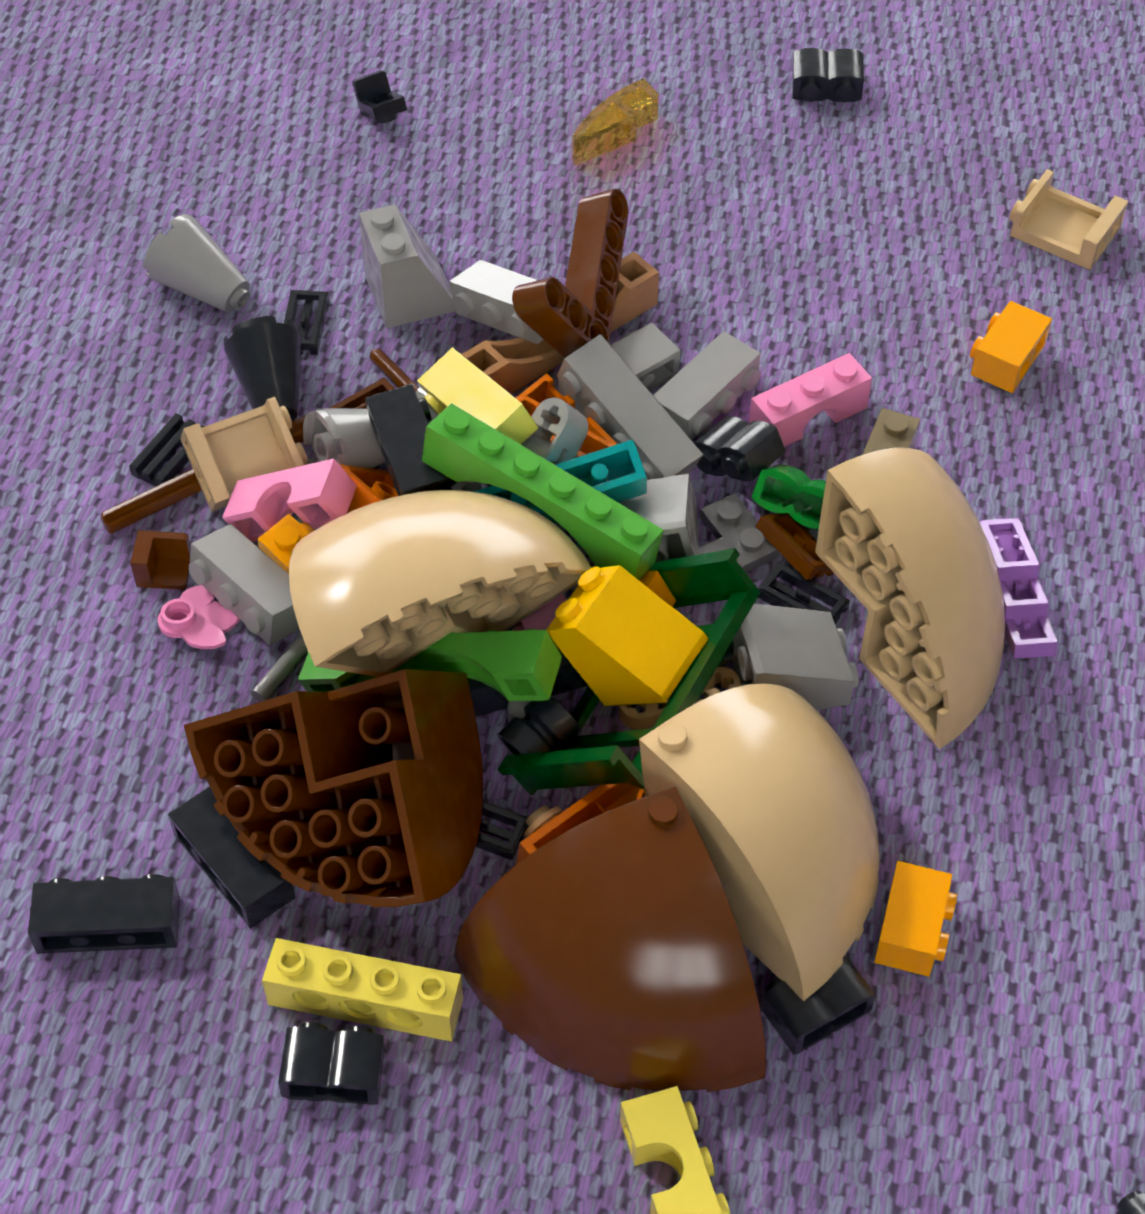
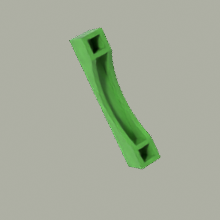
[422,403,664,580]
[298,629,562,701]

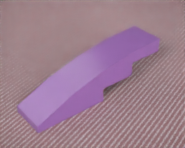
[979,518,1058,659]

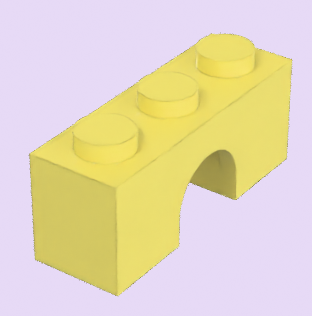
[620,1086,730,1214]

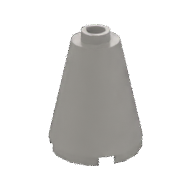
[143,214,250,312]
[303,408,385,469]

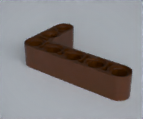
[512,189,629,358]

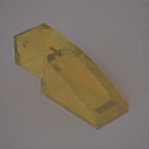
[572,78,659,165]

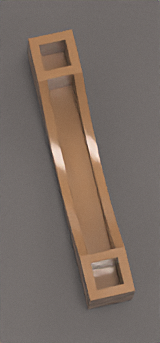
[461,251,659,394]

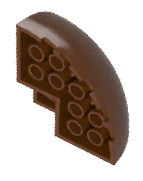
[184,669,483,907]
[455,787,766,1093]

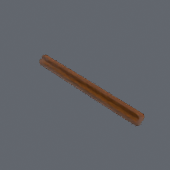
[100,415,306,533]

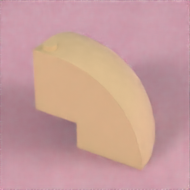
[815,448,1005,749]
[289,490,591,677]
[639,683,880,1001]

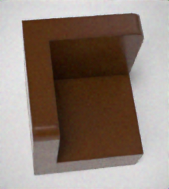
[130,530,191,590]

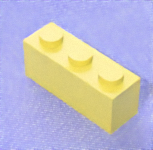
[417,348,538,444]

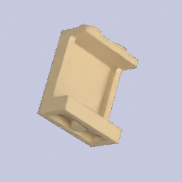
[1009,169,1128,270]
[180,397,308,512]

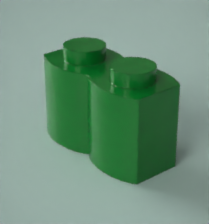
[751,464,826,529]

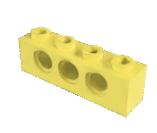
[262,938,463,1042]

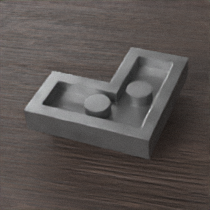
[699,493,779,572]

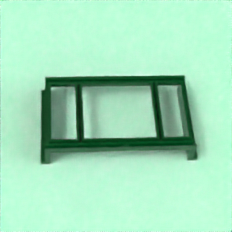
[497,548,760,795]

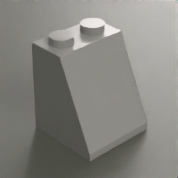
[359,204,455,329]
[619,474,699,562]
[731,604,858,710]

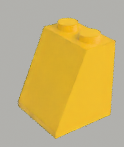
[546,565,709,706]

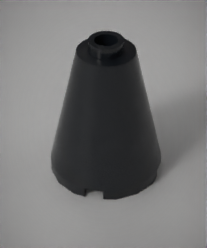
[223,316,302,421]

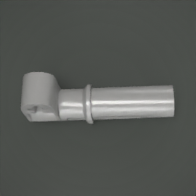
[416,386,588,465]

